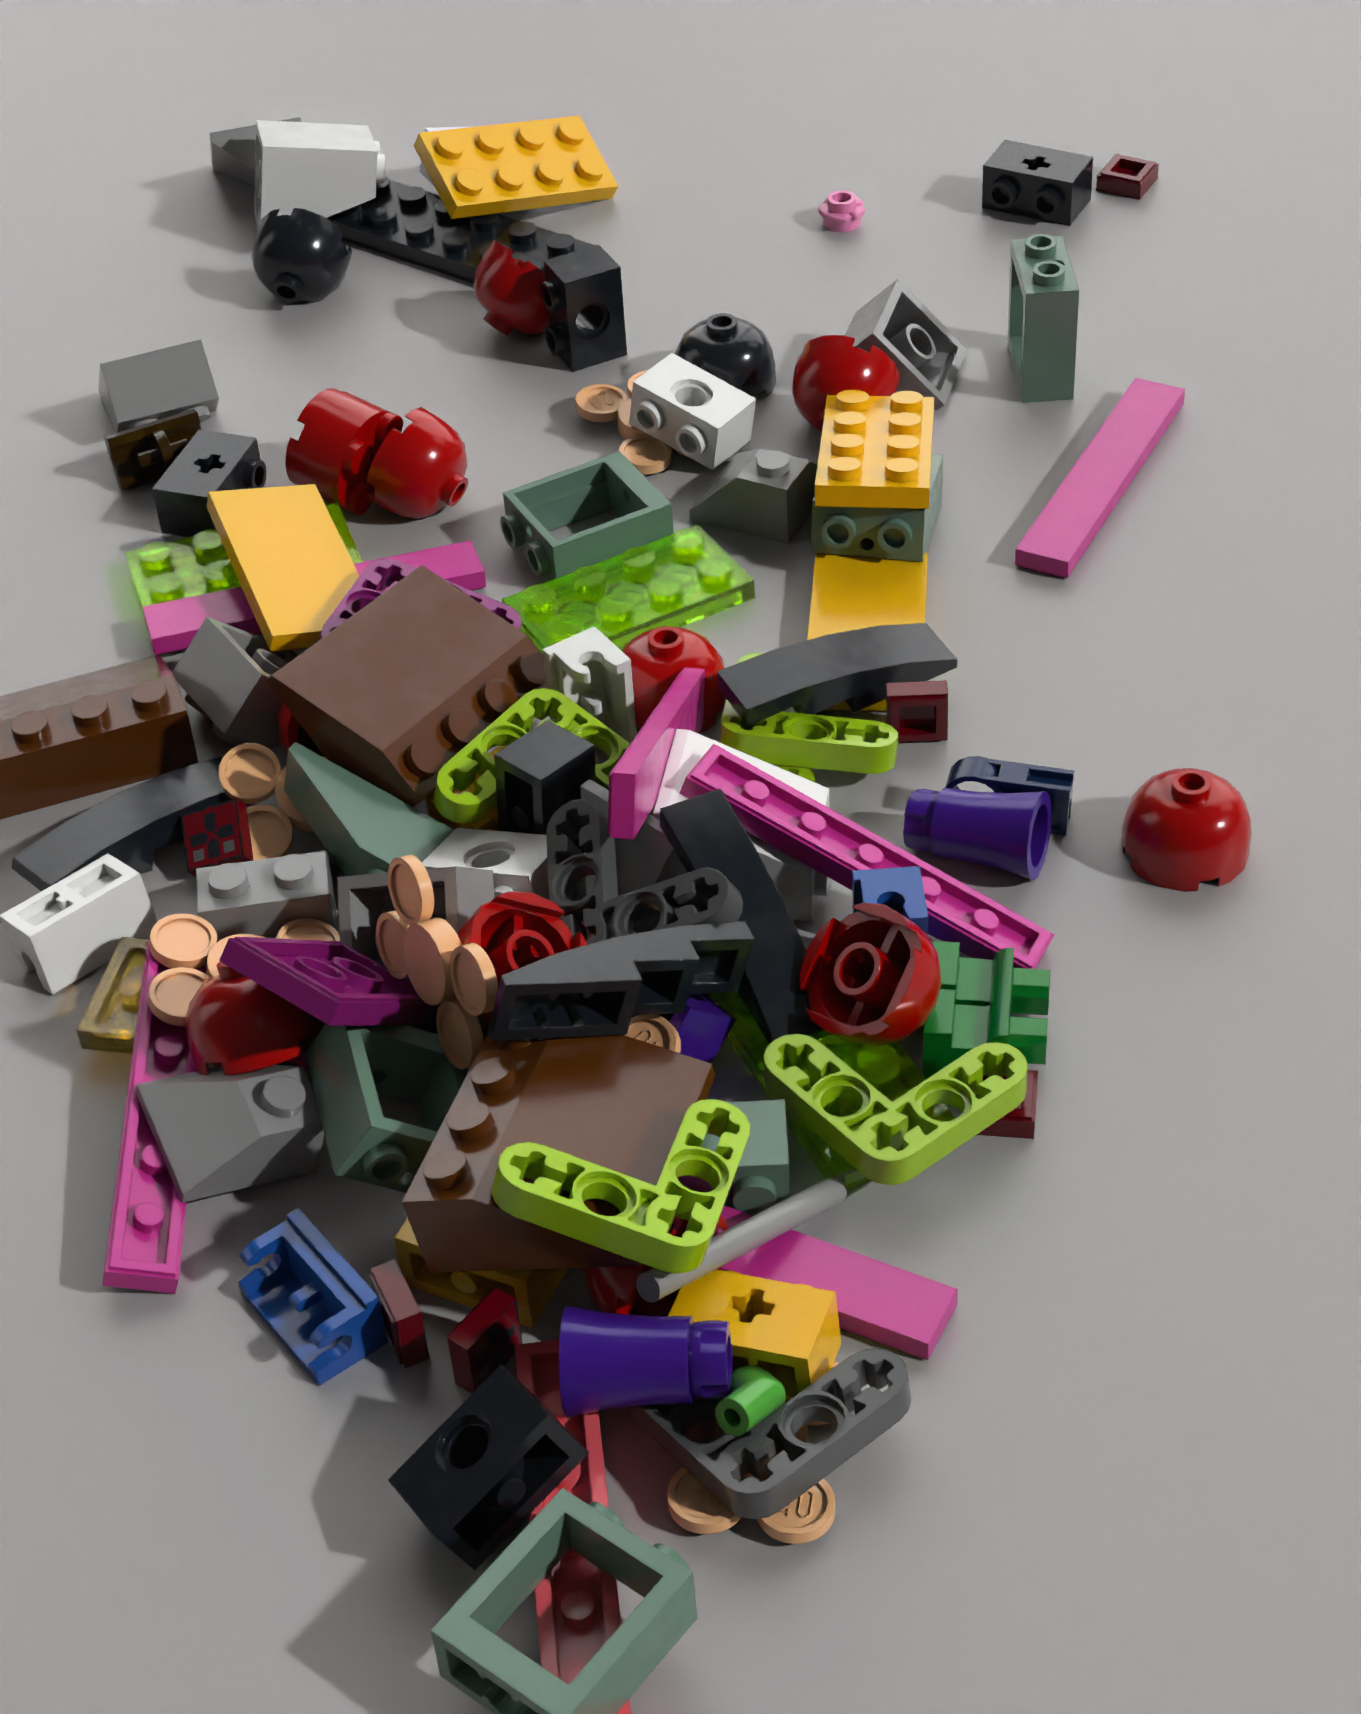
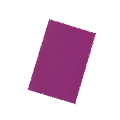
[219,936,440,1026]

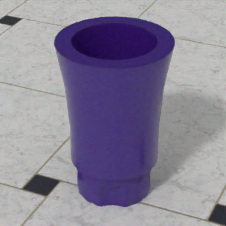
[903,788,1051,880]
[559,1306,733,1417]

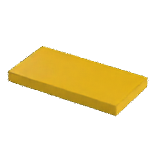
[207,484,359,651]
[807,553,928,711]

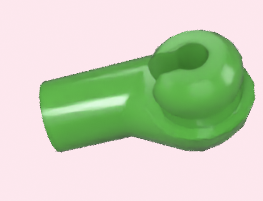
[715,1366,786,1436]

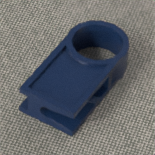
[945,756,1074,836]

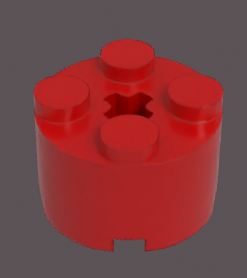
[285,388,403,515]

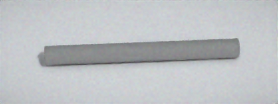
[636,1176,847,1303]

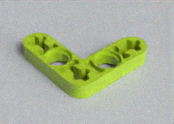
[720,653,898,774]
[434,688,655,824]
[764,1034,1028,1185]
[491,1099,751,1274]

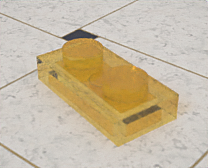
[76,937,150,1054]

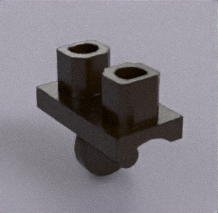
[104,409,201,490]

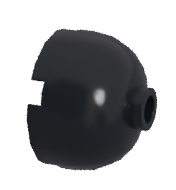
[251,208,352,303]
[675,313,776,398]

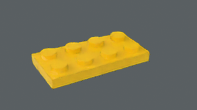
[414,115,618,219]
[815,390,934,509]

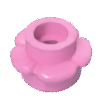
[818,190,865,232]

